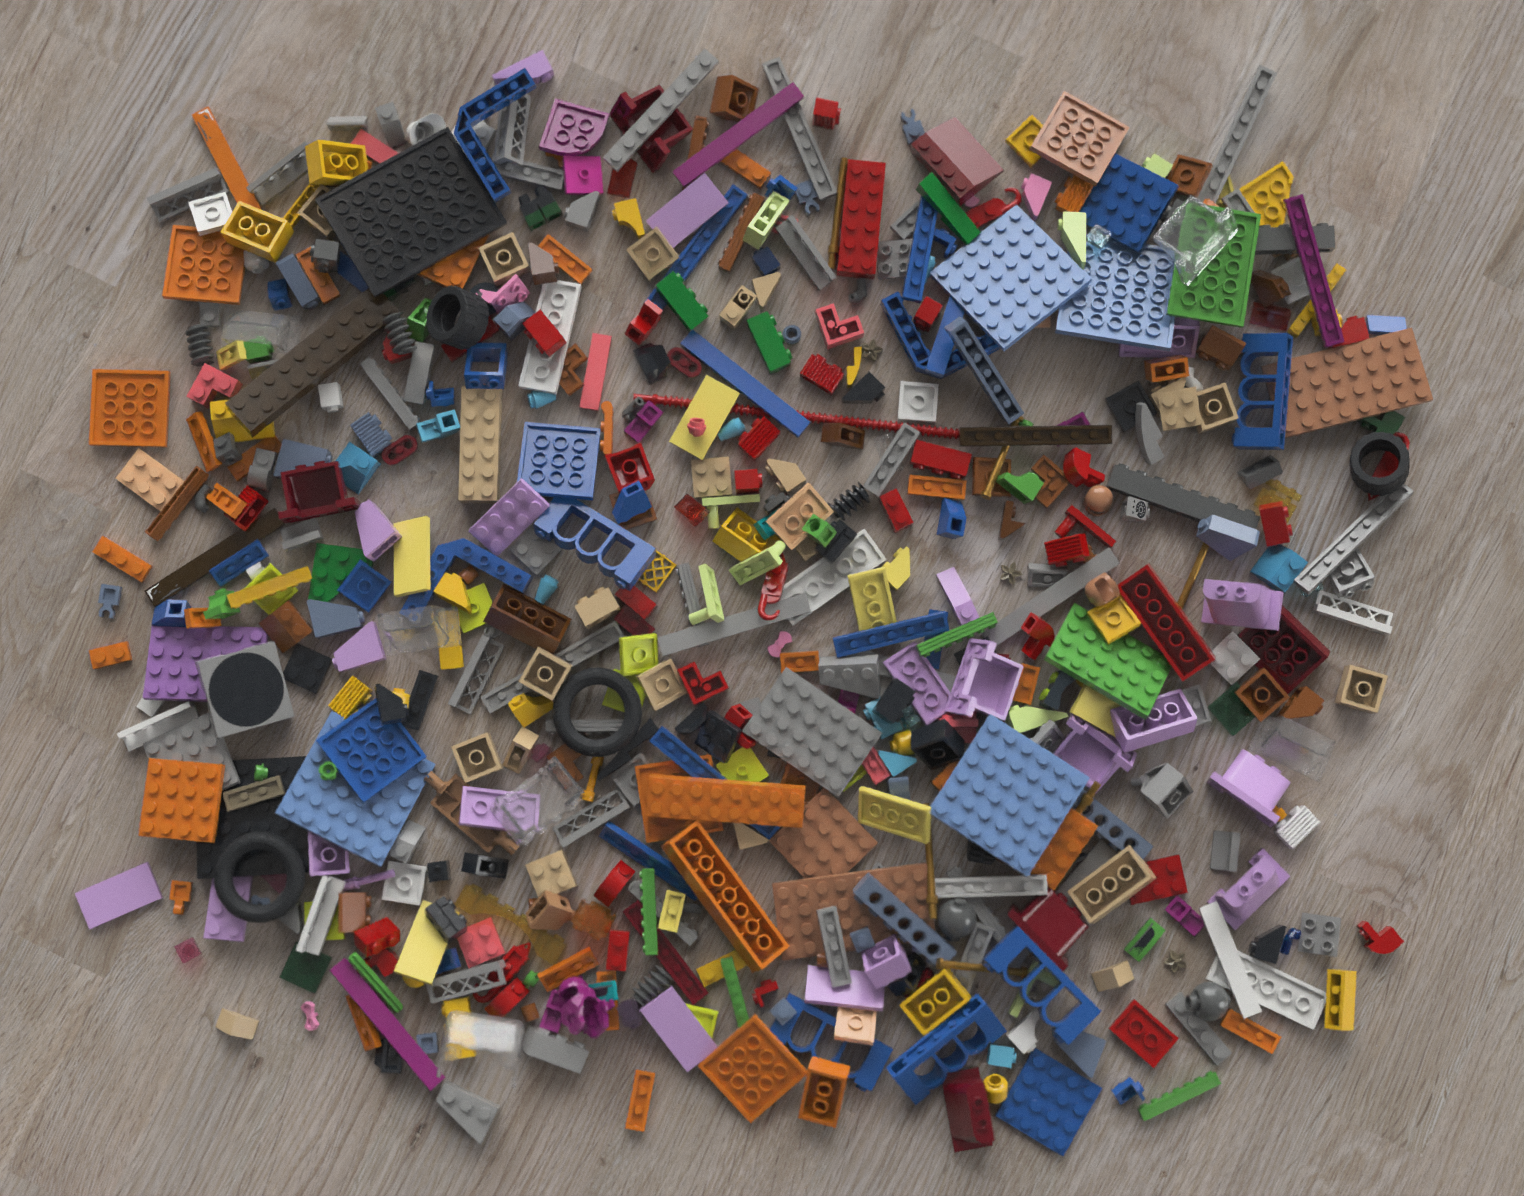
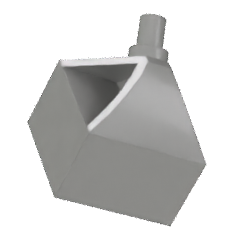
[1131,763,1193,819]

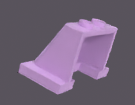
[1201,579,1284,631]
[945,638,1024,721]
[1052,713,1137,793]
[1206,749,1291,828]
[1207,848,1290,930]

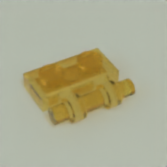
[1253,479,1302,523]

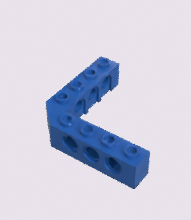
[453,68,536,203]
[880,291,1001,379]
[399,538,533,624]

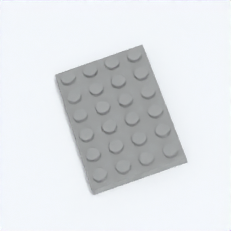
[742,667,882,797]

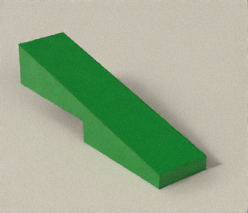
[915,172,981,245]

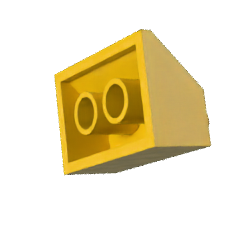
[210,399,275,442]
[712,508,783,562]

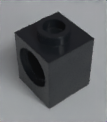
[427,860,451,883]

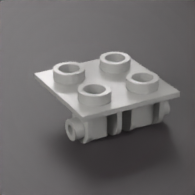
[878,238,913,279]
[1298,913,1341,957]

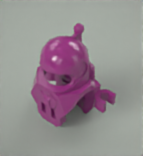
[558,974,615,1038]

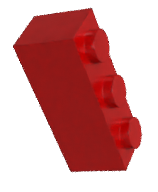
[909,439,972,480]

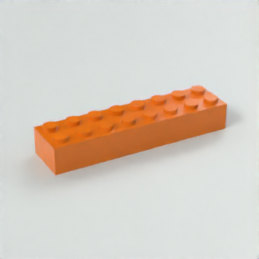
[646,774,805,828]
[661,820,789,973]

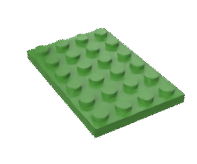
[1166,201,1261,328]
[1044,602,1172,720]

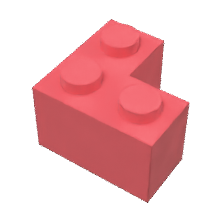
[815,303,864,350]
[186,363,243,409]

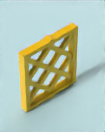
[639,550,676,593]

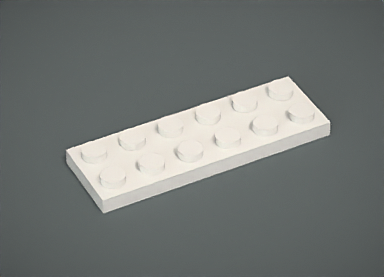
[518,280,582,395]
[779,528,887,626]
[1206,950,1326,1030]

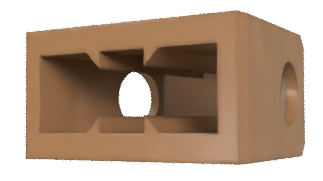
[525,890,576,930]

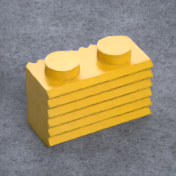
[328,675,373,719]

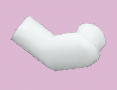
[1185,367,1203,392]

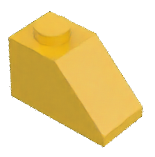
[433,572,472,614]

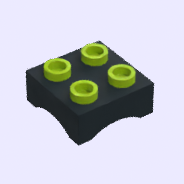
[1038,670,1075,711]

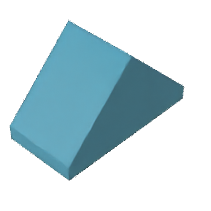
[878,750,917,777]

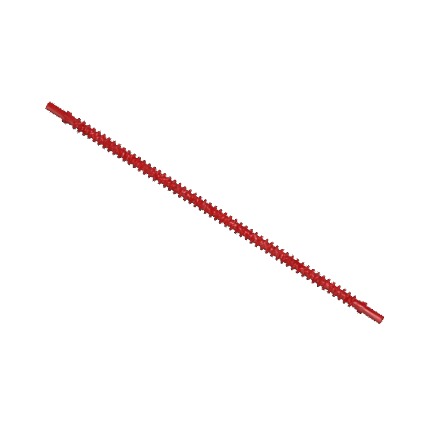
[633,394,959,440]

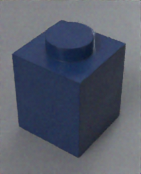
[752,246,781,276]

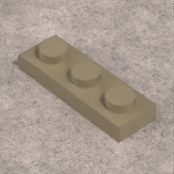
[223,775,285,812]

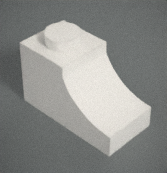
[1006,1008,1040,1054]

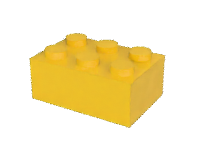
[305,140,368,187]
[220,201,294,263]
[899,968,972,1036]

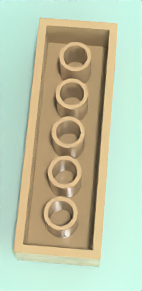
[458,386,502,504]

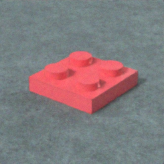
[457,917,506,968]

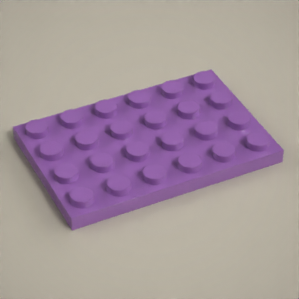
[143,626,268,702]

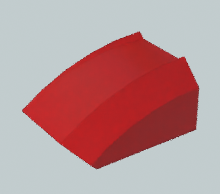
[605,443,655,494]

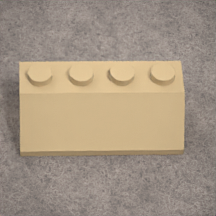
[1067,845,1156,924]

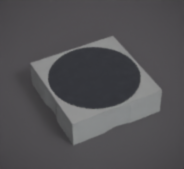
[195,641,295,738]

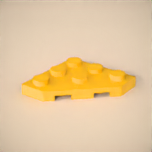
[1239,161,1294,227]

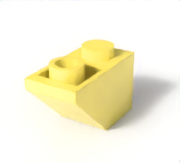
[882,546,910,591]

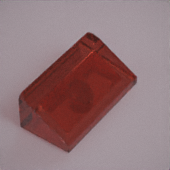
[607,158,638,198]
[1249,302,1291,331]

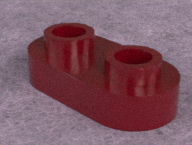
[667,347,702,378]
[382,435,418,466]

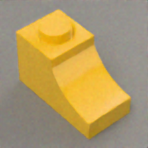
[612,198,645,240]
[508,693,554,728]

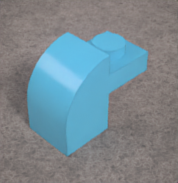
[416,409,460,443]

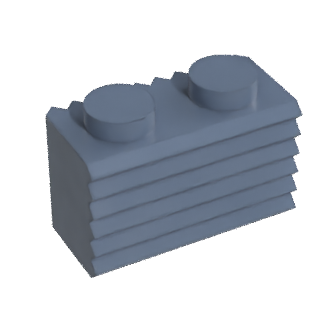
[350,412,393,458]

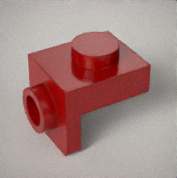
[752,978,779,1008]

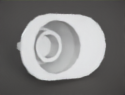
[404,113,446,146]

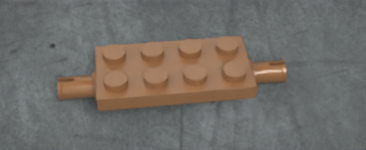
[424,771,520,856]

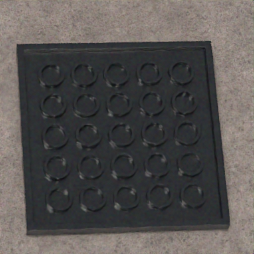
[196,756,310,879]

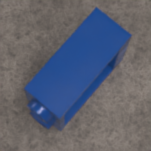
[464,343,508,389]

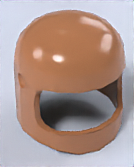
[1084,485,1113,517]
[1085,572,1120,606]

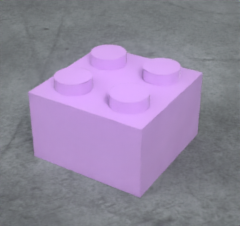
[861,934,911,989]

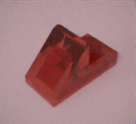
[674,494,710,527]

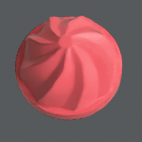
[687,418,706,437]

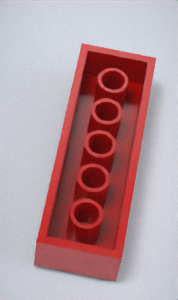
[837,159,886,279]
[1118,563,1216,681]

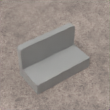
[280,518,324,552]
[1210,830,1241,872]

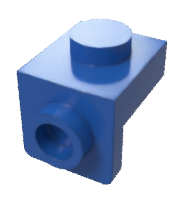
[765,175,798,202]
[933,228,957,259]
[267,278,292,311]
[426,381,455,407]
[436,947,461,974]
[1111,1077,1145,1105]

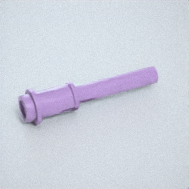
[343,869,395,892]

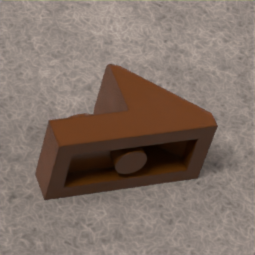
[998,500,1026,541]

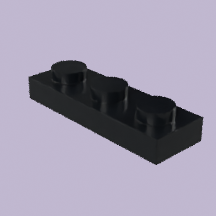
[401,670,439,731]

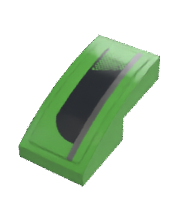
[1124,917,1165,962]

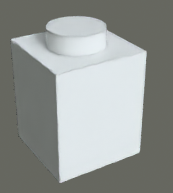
[318,382,343,413]

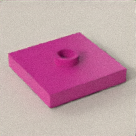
[562,156,603,195]

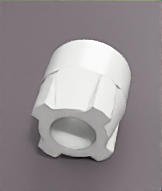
[246,562,264,580]

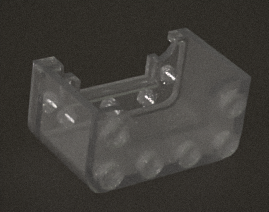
[490,756,584,846]

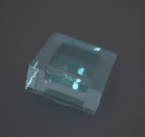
[1086,223,1112,250]

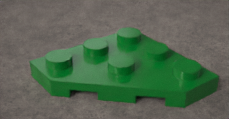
[308,543,373,602]

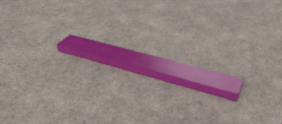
[672,82,804,188]
[1283,194,1344,348]
[329,957,445,1091]

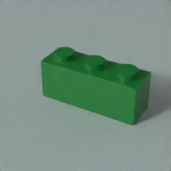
[654,271,709,332]
[746,311,793,375]

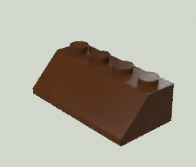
[483,583,572,654]

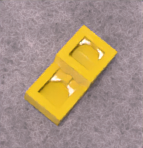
[846,347,862,388]

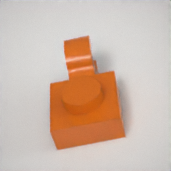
[169,880,193,915]

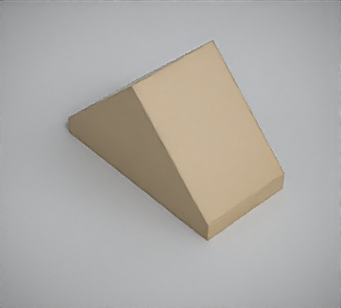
[752,272,781,311]
[733,823,769,850]
[1091,960,1134,992]
[216,1008,259,1040]

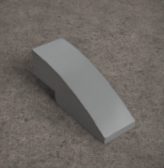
[404,341,435,404]
[1135,402,1164,465]

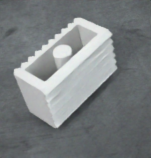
[1274,805,1321,849]

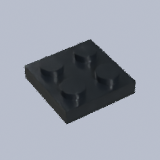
[1105,380,1157,433]
[283,643,332,694]
[694,710,742,764]

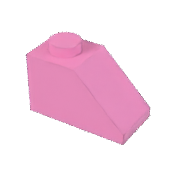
[1021,173,1052,221]

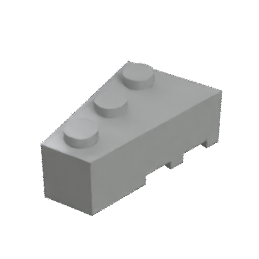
[818,654,881,699]
[519,1024,589,1074]
[436,1080,500,1145]

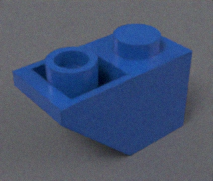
[612,481,652,524]
[936,498,966,539]
[151,600,192,627]

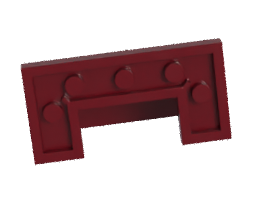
[609,84,693,173]
[278,461,361,524]
[1007,886,1089,972]
[942,1067,995,1153]

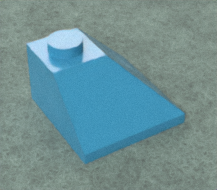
[336,442,381,495]

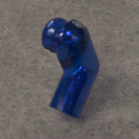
[1280,927,1301,955]

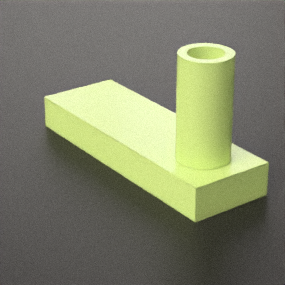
[702,494,760,529]
[729,540,786,585]
[689,564,724,625]
[1008,960,1059,1018]

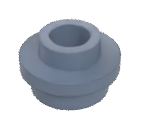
[782,325,801,344]

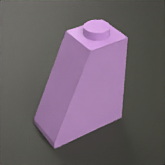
[354,499,402,562]
[332,621,386,673]

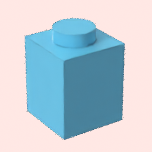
[986,1043,1017,1068]

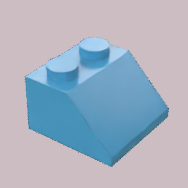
[1250,544,1308,593]

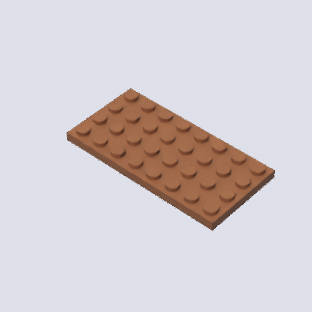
[1261,328,1433,438]
[772,862,935,961]

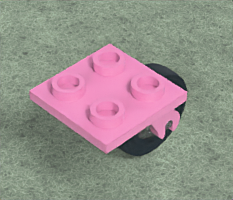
[470,274,530,316]

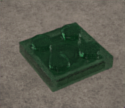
[1207,682,1255,736]
[279,941,332,994]

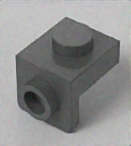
[213,432,242,466]
[764,492,791,514]

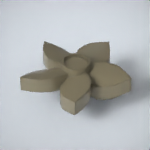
[861,339,883,362]
[1000,562,1022,585]
[1164,950,1187,973]
[1028,984,1050,1007]

